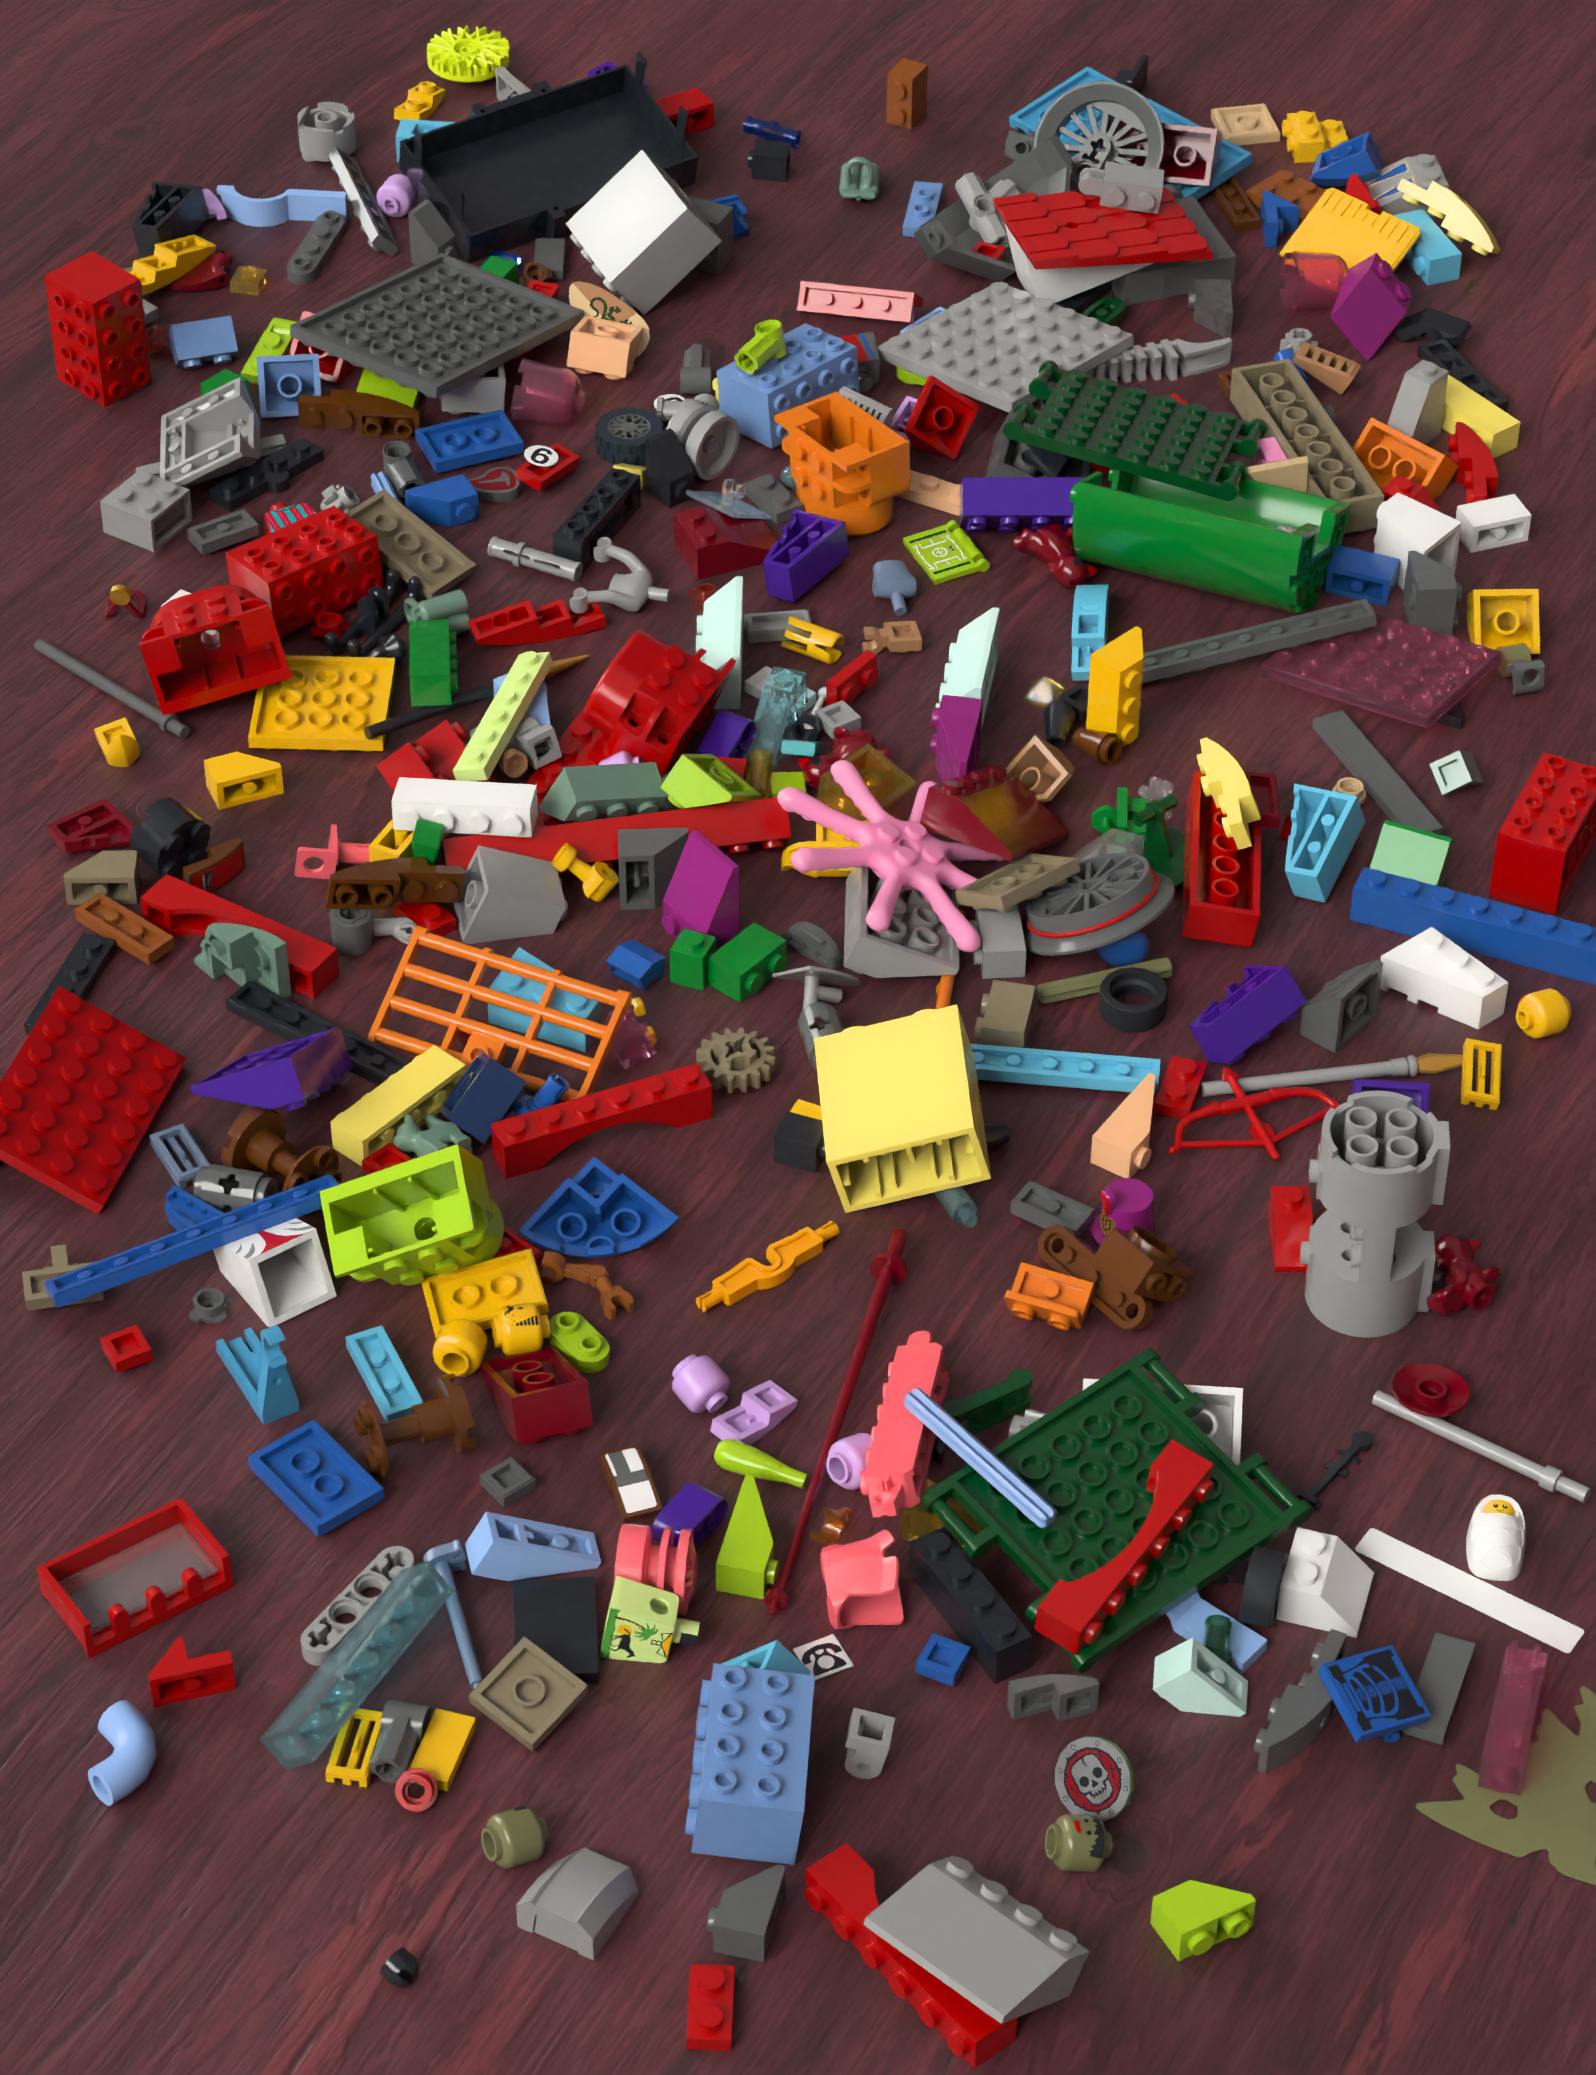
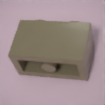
[974,980,1036,1048]

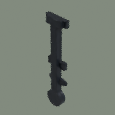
[1295,1431,1373,1511]

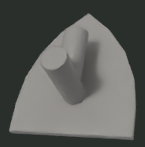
[772,966,861,1009]

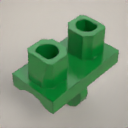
[1091,787,1146,853]

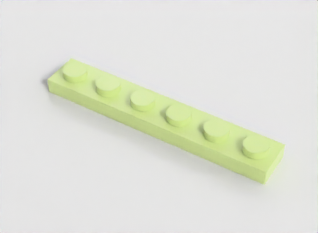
[453,651,553,781]

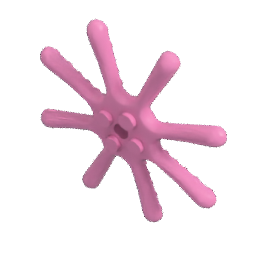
[777,760,1027,952]

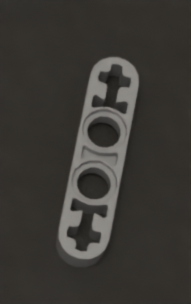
[301,1546,415,1666]

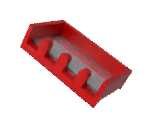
[37,1497,234,1659]

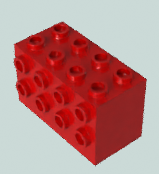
[44,251,151,407]
[225,506,384,637]

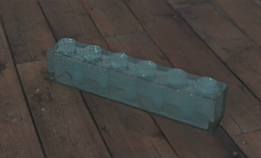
[260,1561,454,1770]

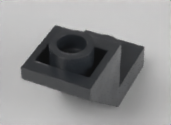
[1396,307,1472,349]

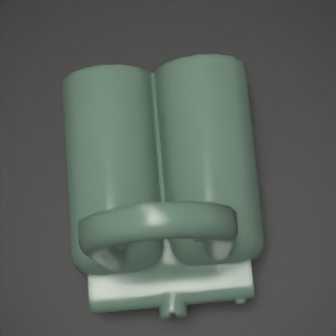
[839,157,881,201]
[404,589,470,636]

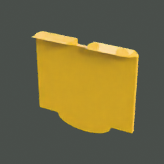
[1279,188,1421,295]

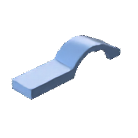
[217,185,349,227]
[1166,1592,1268,1674]

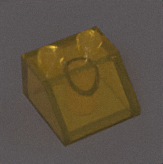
[817,743,917,821]

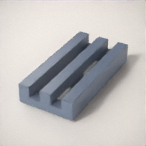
[149,1123,211,1189]

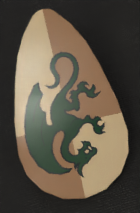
[569,281,650,360]

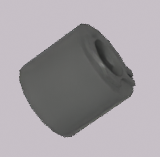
[330,909,374,956]

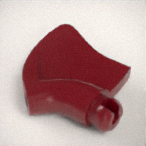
[161,250,233,291]

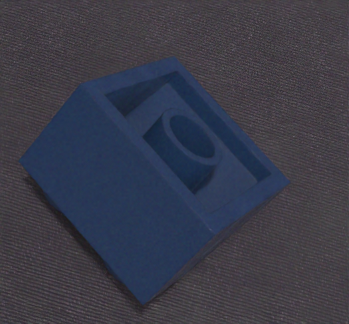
[439,1050,527,1144]

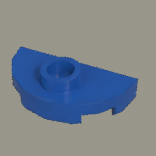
[165,1185,224,1231]

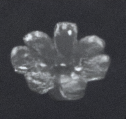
[1138,777,1174,819]

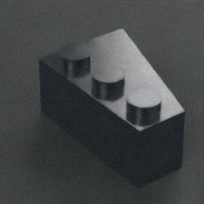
[132,181,209,258]

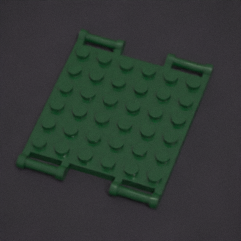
[1003,360,1267,501]
[920,1348,1314,1673]

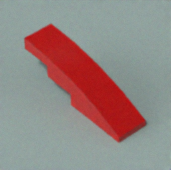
[468,599,607,646]

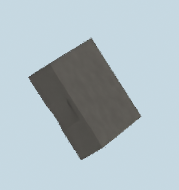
[1111,196,1236,306]

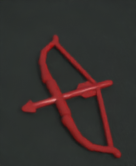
[1168,1067,1341,1161]

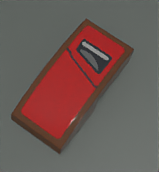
[182,837,246,893]

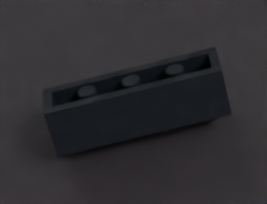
[909,1526,1032,1684]

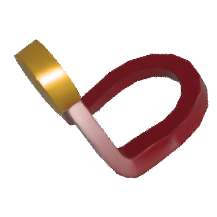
[104,585,147,618]

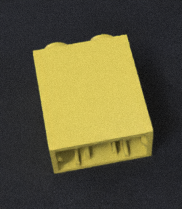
[814,1004,991,1213]

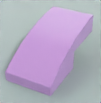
[710,1380,798,1445]

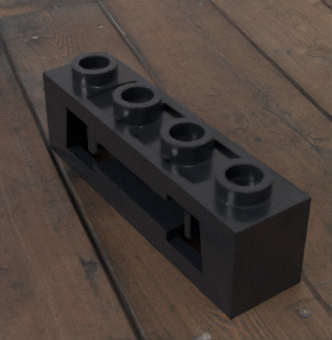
[553,468,641,573]

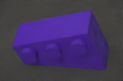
[763,509,850,602]
[1189,964,1306,1065]

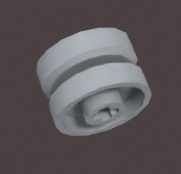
[666,400,740,480]

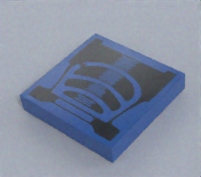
[1317,1645,1431,1743]

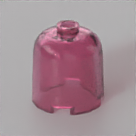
[1279,251,1349,311]
[511,358,586,427]

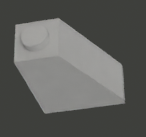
[1387,360,1449,445]

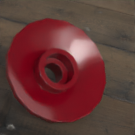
[1391,1363,1470,1417]

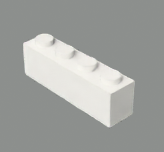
[391,777,538,837]

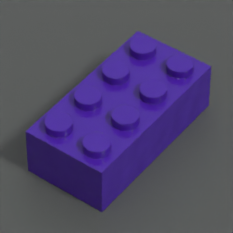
[960,477,1085,533]

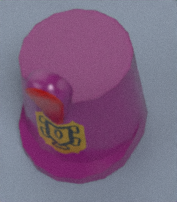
[1091,1178,1155,1248]

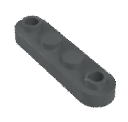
[286,211,346,285]

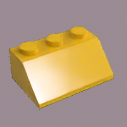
[1086,626,1143,747]

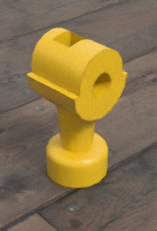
[551,843,619,902]

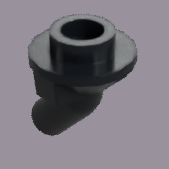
[364,633,406,666]

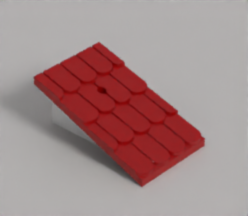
[992,187,1214,303]

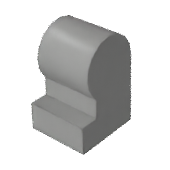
[845,1707,895,1779]

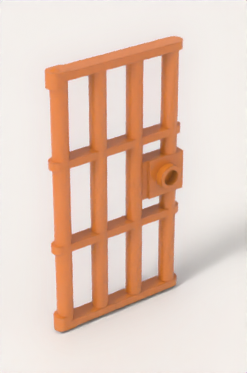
[368,925,633,1102]

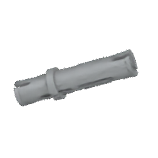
[487,536,583,582]

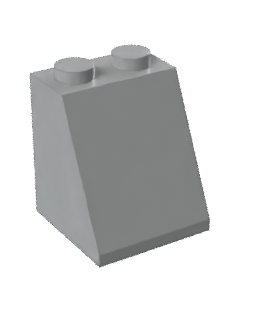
[454,845,568,944]

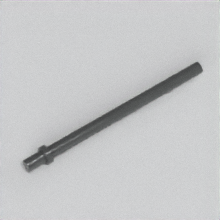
[34,639,190,739]

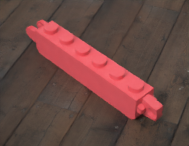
[860,1330,950,1517]

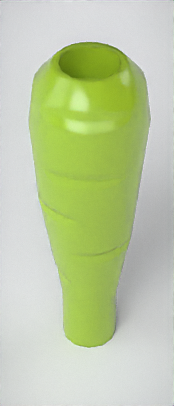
[714,1439,809,1489]

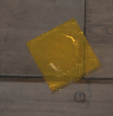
[230,266,268,295]

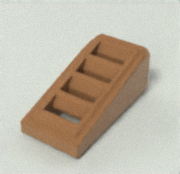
[1292,341,1361,395]

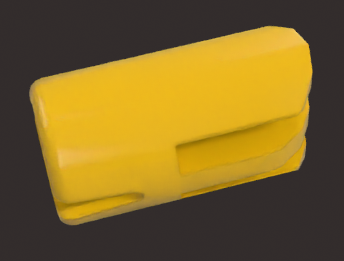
[781,616,844,664]

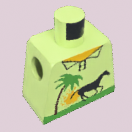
[599,1576,700,1663]

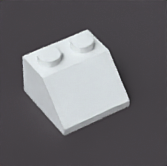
[1276,1527,1374,1638]

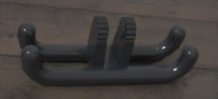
[325,569,421,657]

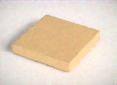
[1211,104,1280,146]

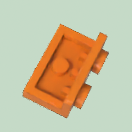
[1004,1262,1095,1330]

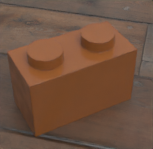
[886,58,928,129]

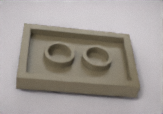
[954,853,1080,913]

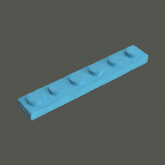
[970,1044,1161,1095]

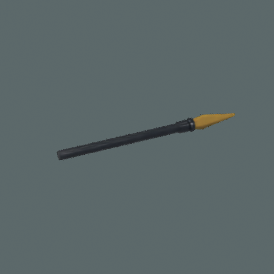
[364,655,589,740]

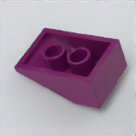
[1330,252,1413,360]
[930,695,983,782]
[662,830,739,951]

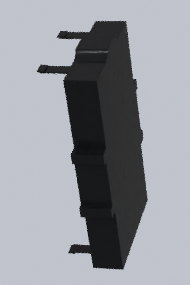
[399,52,698,263]

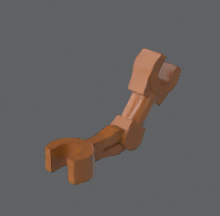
[541,1251,634,1320]

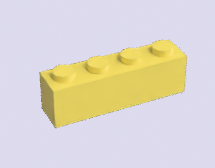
[1442,374,1520,459]
[330,1045,466,1167]

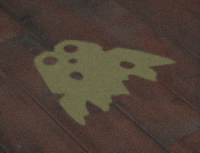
[1416,1686,1596,1886]

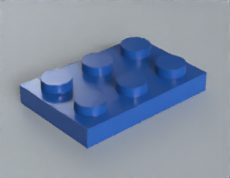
[415,409,524,473]
[248,1419,384,1538]

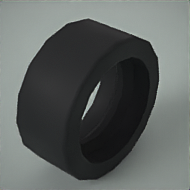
[1099,967,1168,1033]
[1239,1546,1288,1628]

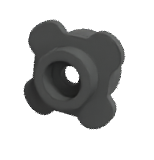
[189,1288,231,1324]

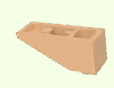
[1090,1073,1156,1178]

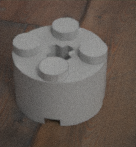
[297,102,356,164]

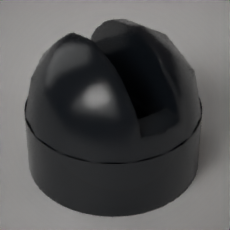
[380,1947,419,1988]

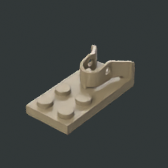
[345,489,476,599]

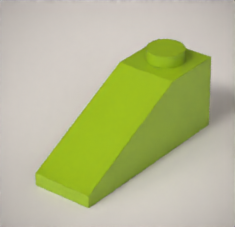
[716,1474,780,1600]

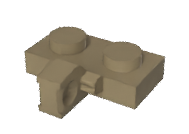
[22,1244,104,1311]

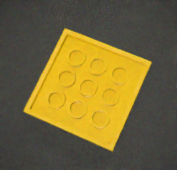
[248,655,396,752]

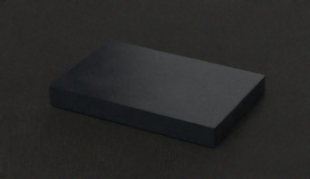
[513,1577,599,1683]

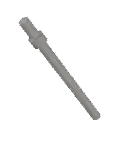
[1372,1390,1591,1503]

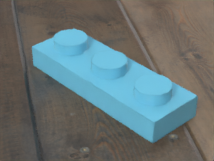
[345,1325,423,1422]

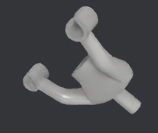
[569,537,670,613]

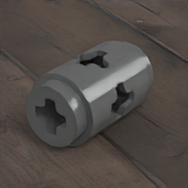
[798,1002,844,1070]
[193,1164,278,1212]

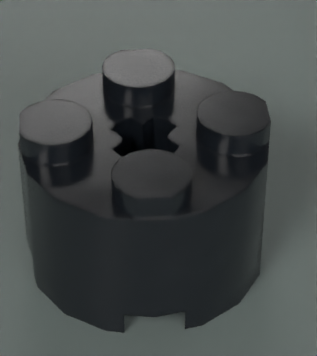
[130,797,211,878]

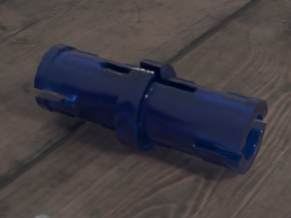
[743,115,802,148]

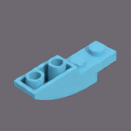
[1071,584,1109,681]

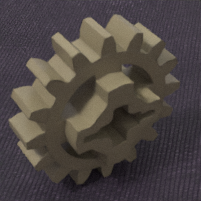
[696,1027,775,1093]

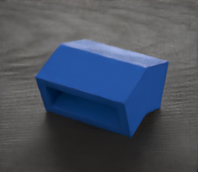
[606,939,667,992]

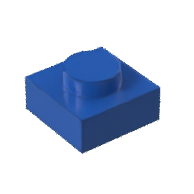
[915,1633,971,1687]

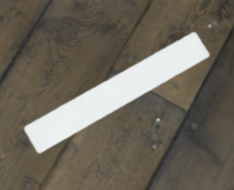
[1355,1528,1584,1653]

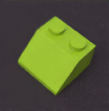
[660,754,762,809]

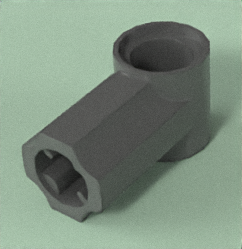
[680,344,712,394]
[383,441,425,498]
[370,1699,432,1783]

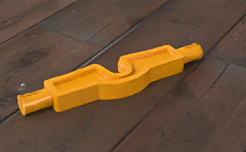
[696,1221,839,1312]

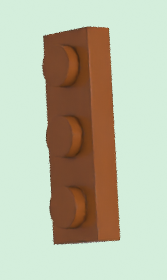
[74,892,175,965]

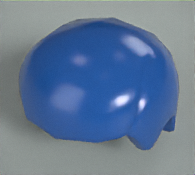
[1097,931,1150,967]

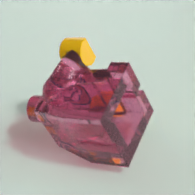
[605,997,657,1069]

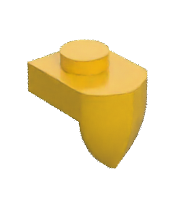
[94,717,140,767]

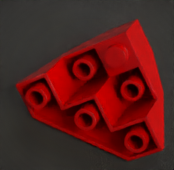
[376,719,498,791]

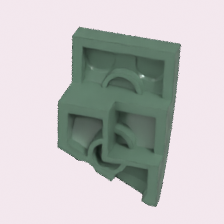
[194,923,291,999]

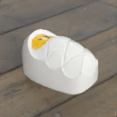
[1466,1494,1526,1581]

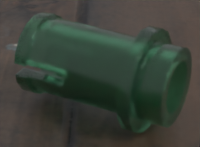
[1204,1615,1232,1664]

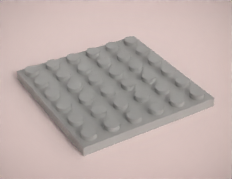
[877,282,1133,413]

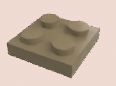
[469,1636,588,1752]

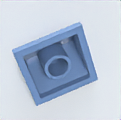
[257,354,322,419]

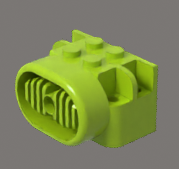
[319,1144,504,1286]

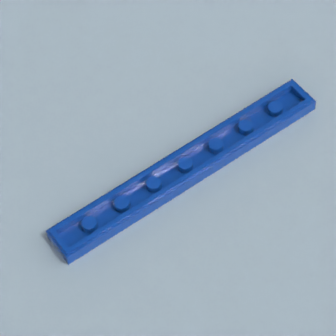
[44,1174,339,1308]

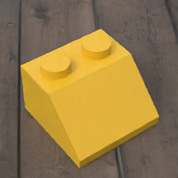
[1467,589,1540,655]

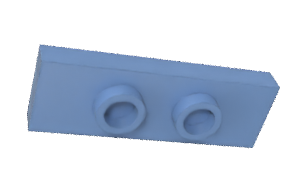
[902,181,943,237]

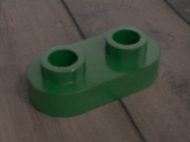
[1082,297,1125,326]

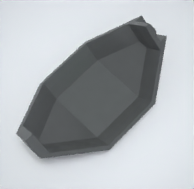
[913,134,1072,282]

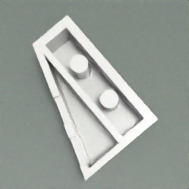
[1380,927,1508,1029]

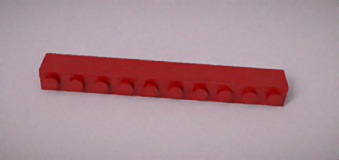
[441,797,791,876]

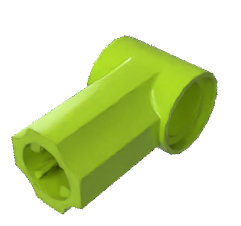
[734,320,787,375]

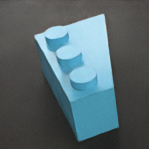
[1285,784,1366,902]
[488,947,601,1053]

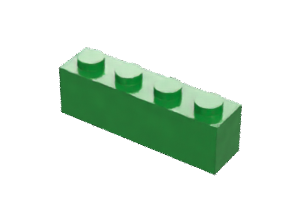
[409,619,458,707]

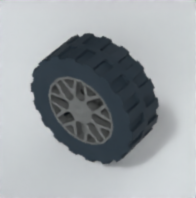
[595,407,663,466]

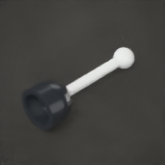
[792,687,826,741]

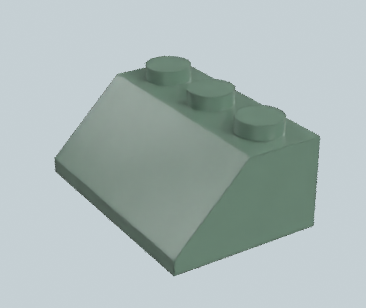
[539,762,668,822]

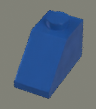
[405,474,480,528]

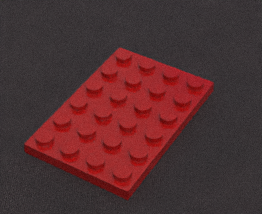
[0,986,187,1214]

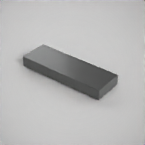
[1402,1632,1476,1745]

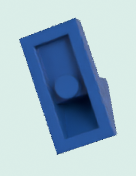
[1260,191,1299,248]

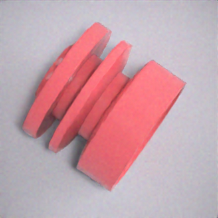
[614,1523,698,1616]

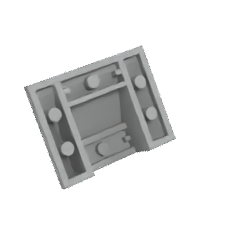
[160,377,260,488]

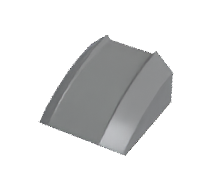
[516,1847,639,1960]

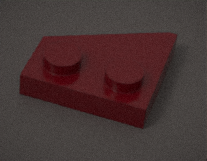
[46,798,134,853]

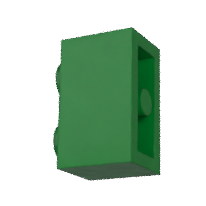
[708,922,787,1003]

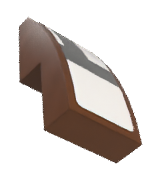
[599,1445,663,1524]

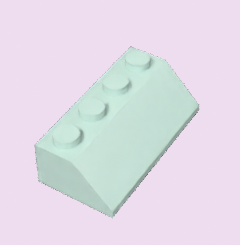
[696,576,743,710]
[936,607,1000,726]

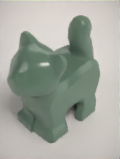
[393,1114,473,1157]

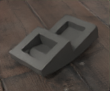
[1007,1674,1099,1722]

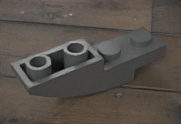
[1254,1629,1347,1774]

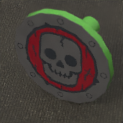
[1055,1736,1133,1822]

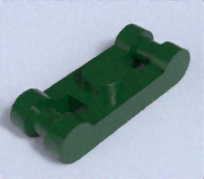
[942,1369,1032,1435]

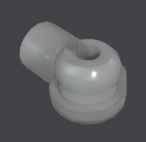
[374,917,417,945]

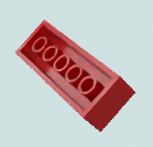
[1182,771,1261,948]

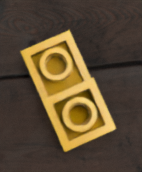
[394,81,446,120]

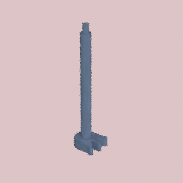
[423,1539,483,1689]

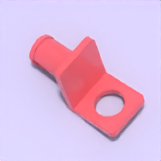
[295,824,371,879]

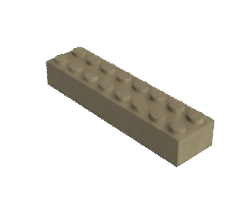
[1230,359,1384,534]

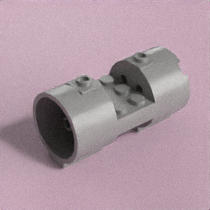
[1300,1091,1450,1338]

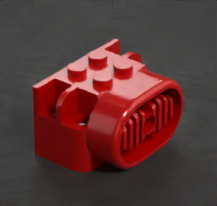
[139,585,292,715]
[582,630,737,781]

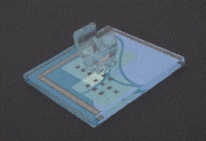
[686,479,772,519]

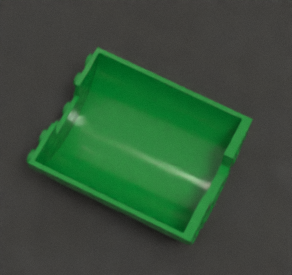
[1070,468,1351,615]

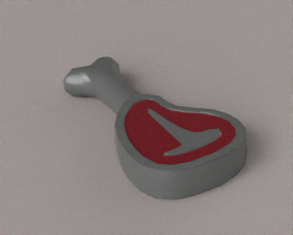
[428,467,520,502]

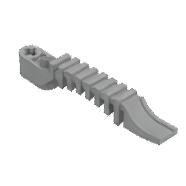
[1031,337,1232,411]

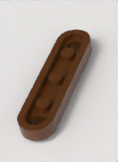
[1038,1225,1153,1331]

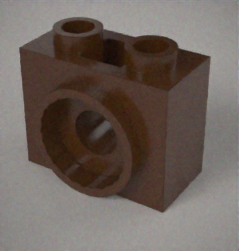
[1092,1226,1194,1304]

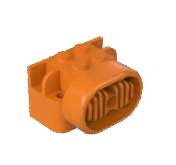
[774,391,911,536]

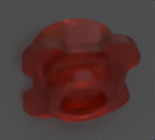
[687,583,718,612]

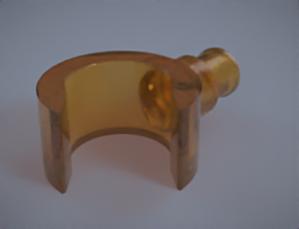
[810,1506,852,1547]

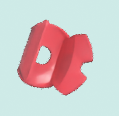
[820,1530,904,1629]

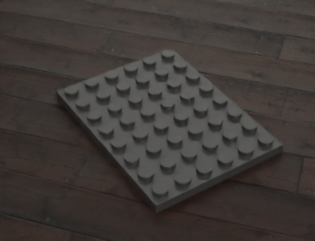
[290,253,584,398]

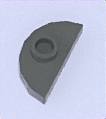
[782,921,844,971]

